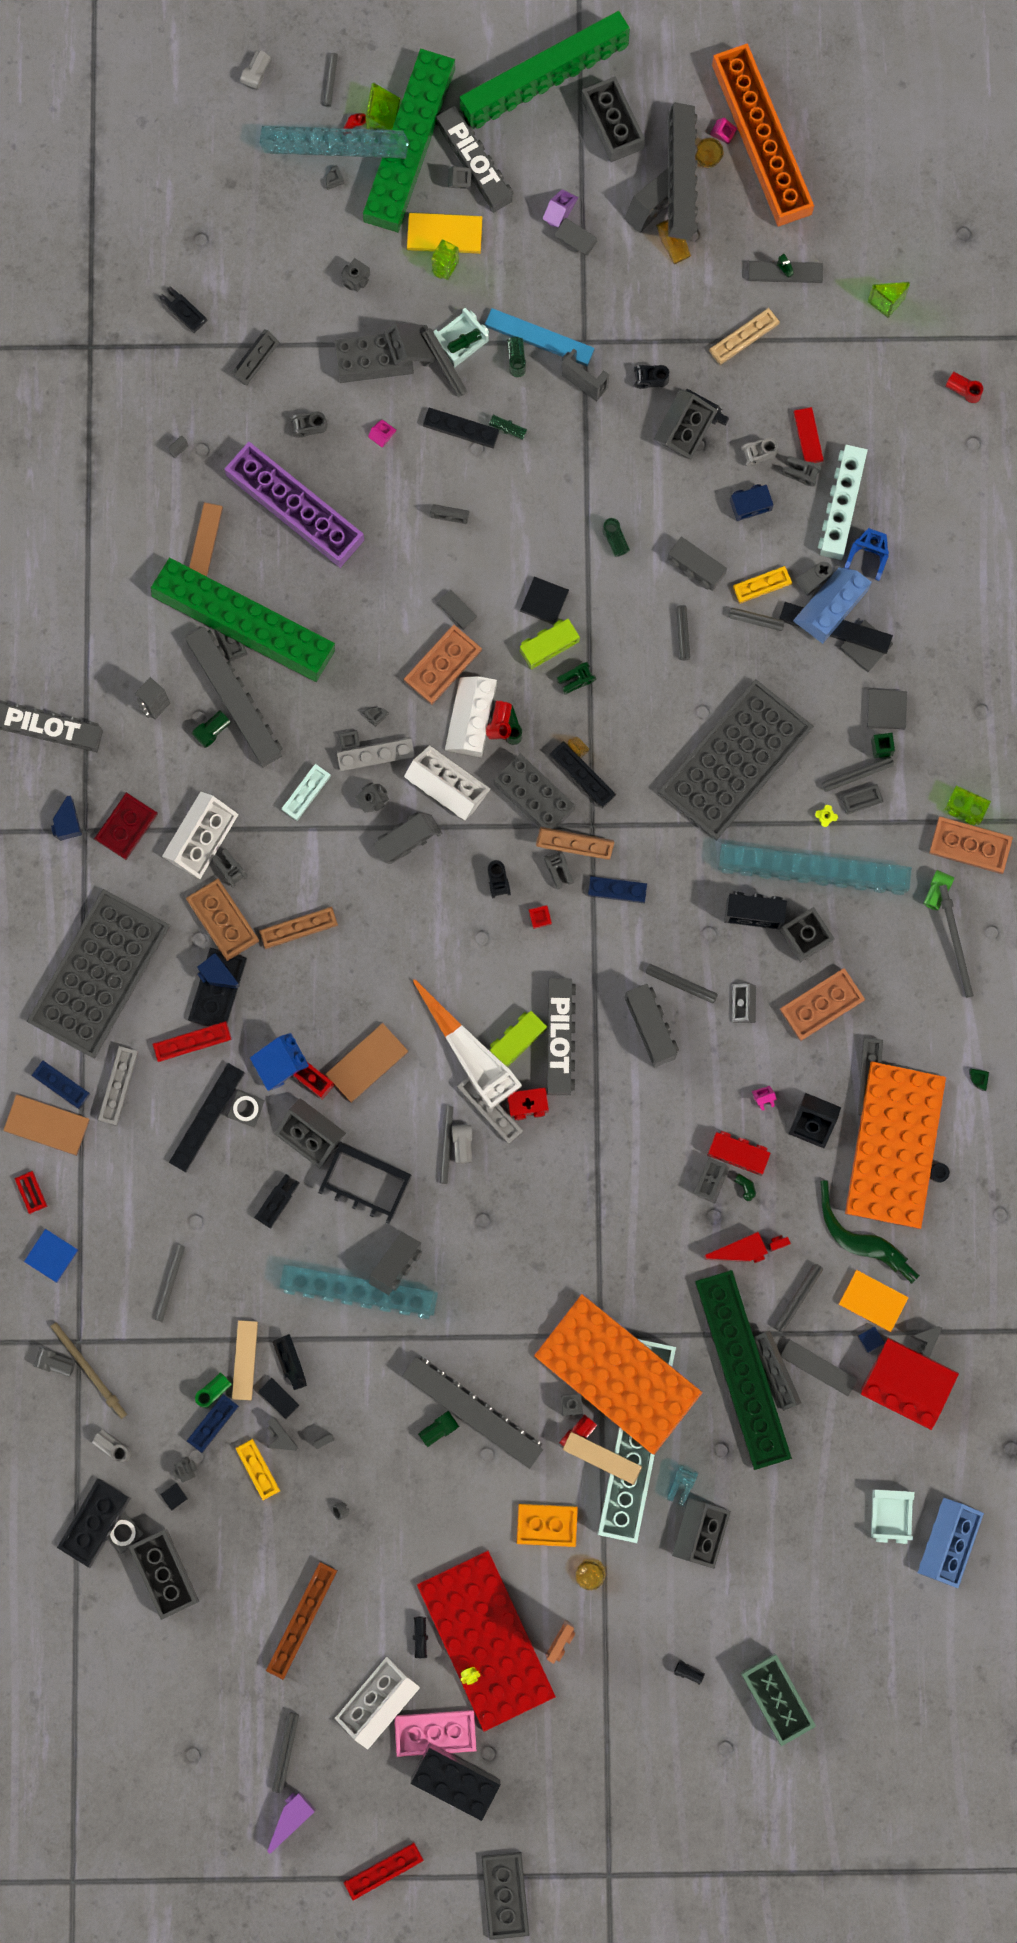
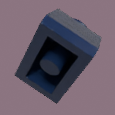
[51,795,82,841]
[197,954,240,989]

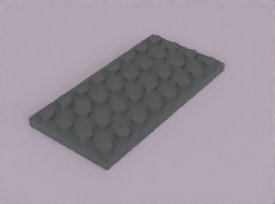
[658,679,814,841]
[27,889,170,1059]

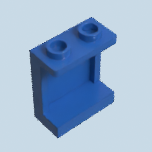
[250,1033,309,1091]

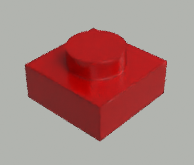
[529,905,552,929]
[768,1235,791,1252]

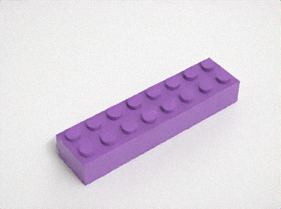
[225,442,364,568]

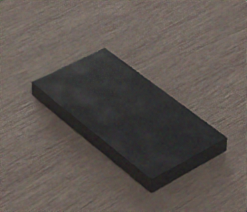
[188,947,247,1027]
[57,1478,131,1568]

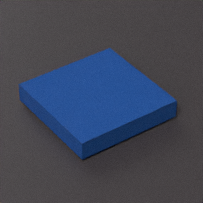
[24,1229,78,1283]

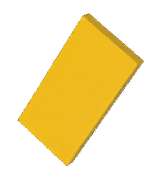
[407,213,483,254]

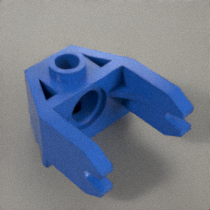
[844,528,889,581]

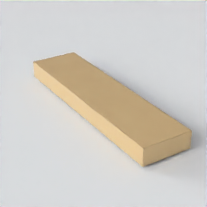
[709,308,780,365]
[232,1320,258,1401]
[563,1432,642,1485]

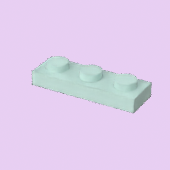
[282,764,331,821]

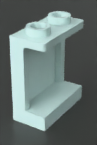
[434,308,489,368]
[871,1490,915,1544]

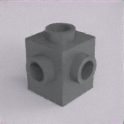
[341,258,370,292]
[355,783,389,813]

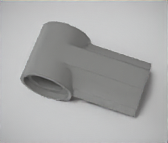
[240,50,271,90]
[452,1125,472,1164]
[92,1429,131,1463]

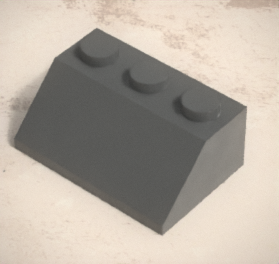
[654,389,718,460]
[274,1098,346,1169]
[672,1498,731,1569]

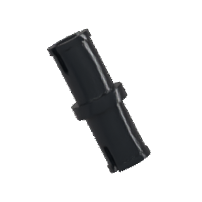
[413,1616,428,1658]

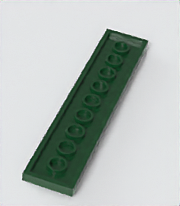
[695,1270,792,1470]

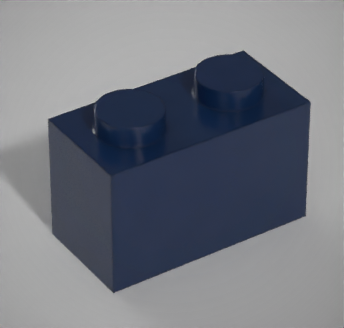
[730,484,774,521]

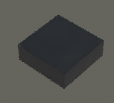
[160,1483,188,1511]

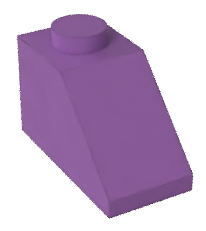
[543,189,578,228]

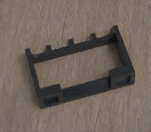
[318,1143,412,1224]

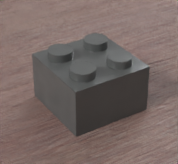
[780,907,835,963]

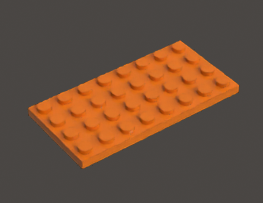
[845,1062,946,1229]
[534,1294,703,1455]

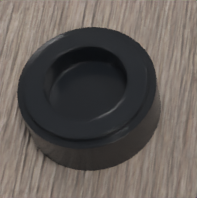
[930,1163,950,1183]

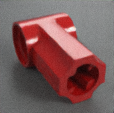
[945,372,983,403]
[486,701,512,740]
[559,1414,597,1456]

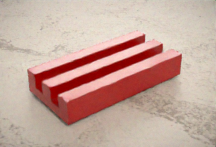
[14,1171,48,1214]

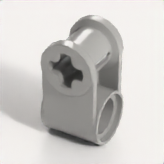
[741,437,778,466]

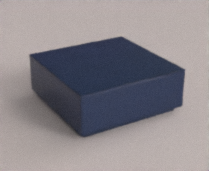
[858,1326,884,1353]

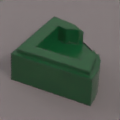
[777,253,794,278]
[969,1068,989,1091]

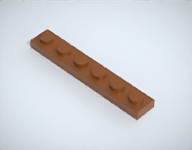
[266,1562,338,1680]

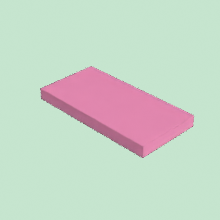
[394,1710,477,1757]

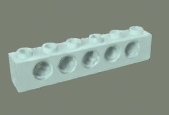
[818,445,868,560]

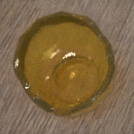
[695,138,724,168]
[575,1558,606,1591]

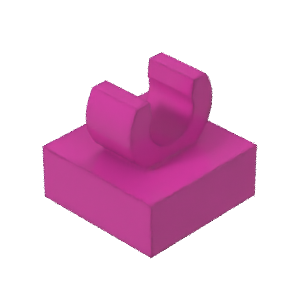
[752,1086,777,1111]

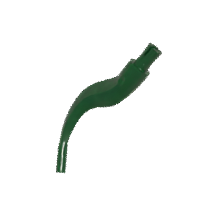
[821,1180,920,1284]

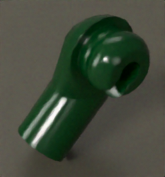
[734,1173,756,1201]

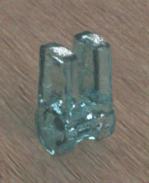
[667,1465,699,1507]

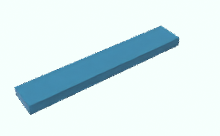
[485,308,595,367]

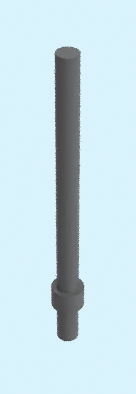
[939,885,974,998]

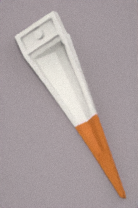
[413,979,522,1109]

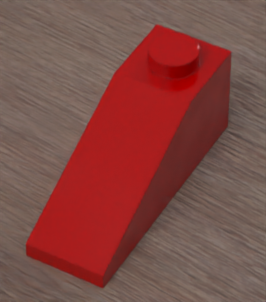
[704,1232,768,1263]

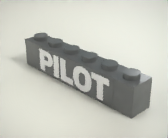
[436,106,513,213]
[0,700,103,753]
[547,978,576,1096]

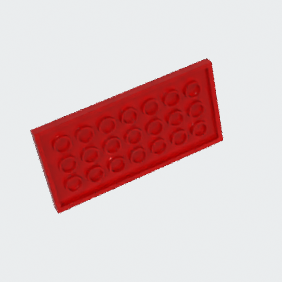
[417,1550,556,1732]

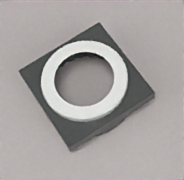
[227,1091,265,1128]
[108,1512,144,1554]

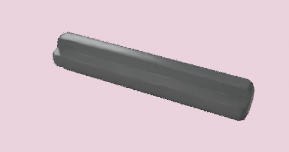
[676,605,690,661]
[729,608,785,631]

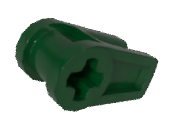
[557,662,596,695]

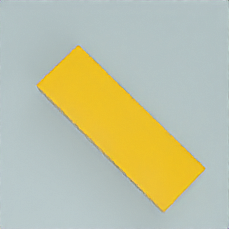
[733,566,792,604]
[235,1439,280,1501]

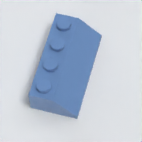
[793,567,872,644]
[918,1498,984,1588]

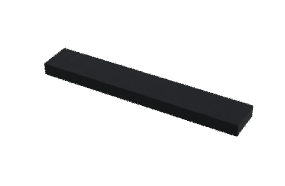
[779,602,893,654]

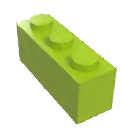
[520,618,580,670]
[489,1011,547,1067]

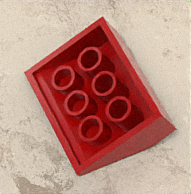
[861,1338,959,1430]

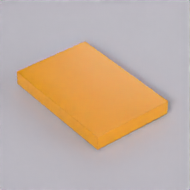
[838,1270,909,1332]
[517,1504,578,1547]

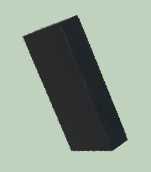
[258,1378,300,1419]

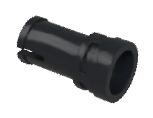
[674,1660,705,1685]

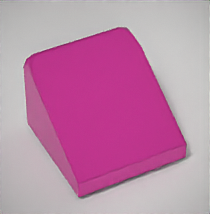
[710,118,737,144]
[368,419,396,447]

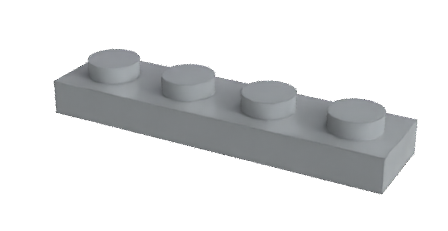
[337,737,415,771]
[98,1046,138,1126]
[457,1077,523,1144]

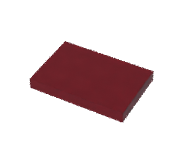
[94,792,158,860]

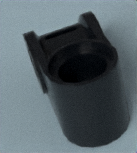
[634,365,669,389]
[488,860,511,899]

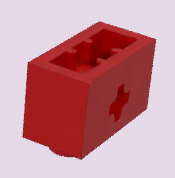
[507,1088,549,1120]

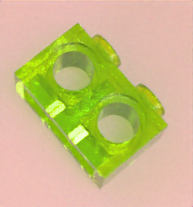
[431,239,459,280]
[944,785,991,825]

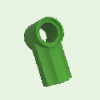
[923,870,955,911]

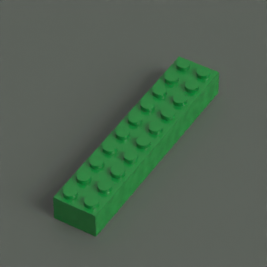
[460,10,630,129]
[363,48,455,233]
[151,557,335,682]

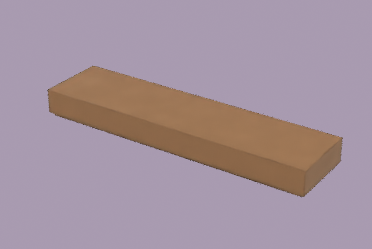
[189,502,223,576]
[536,827,614,860]
[259,907,338,949]

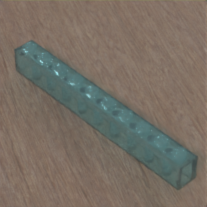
[718,844,912,895]

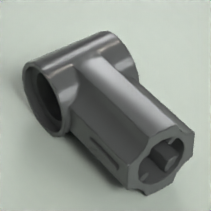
[33,1348,76,1377]

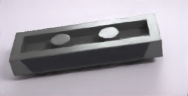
[232,329,280,385]

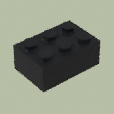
[724,891,787,930]

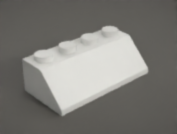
[445,676,497,758]
[404,745,490,820]
[162,792,239,879]
[334,1657,420,1749]

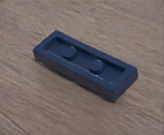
[588,876,647,904]
[31,1060,90,1109]
[187,1394,239,1453]

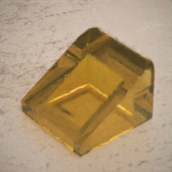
[567,737,590,758]

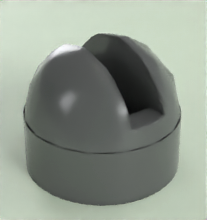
[332,1502,349,1520]

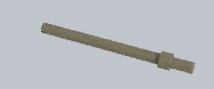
[50,1322,128,1419]

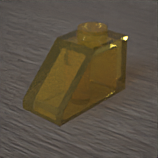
[656,219,691,264]

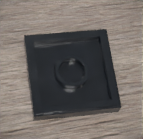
[520,576,569,625]

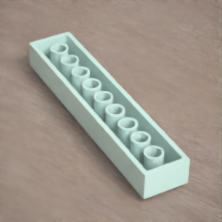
[597,1339,676,1543]

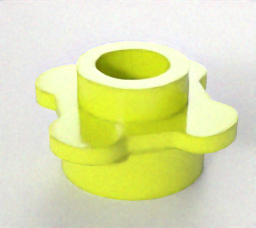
[815,805,838,827]
[460,1667,481,1685]

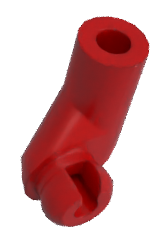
[342,113,367,135]

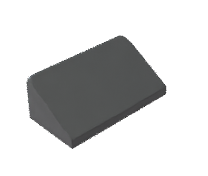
[430,504,469,524]
[732,983,756,1023]

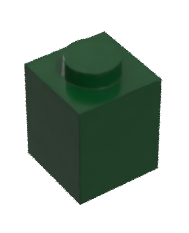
[871,733,895,758]

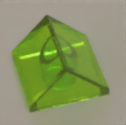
[365,83,400,133]
[868,282,910,318]

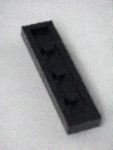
[423,407,499,449]
[550,741,616,809]

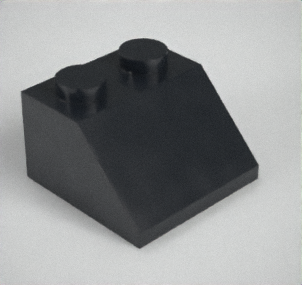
[789,1093,841,1148]

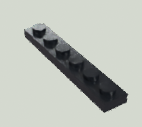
[169,1063,245,1173]

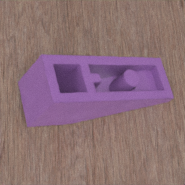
[267,1792,316,1854]

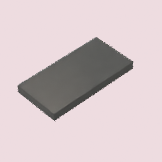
[482,1852,530,1940]

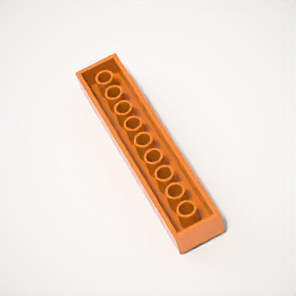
[712,43,814,227]

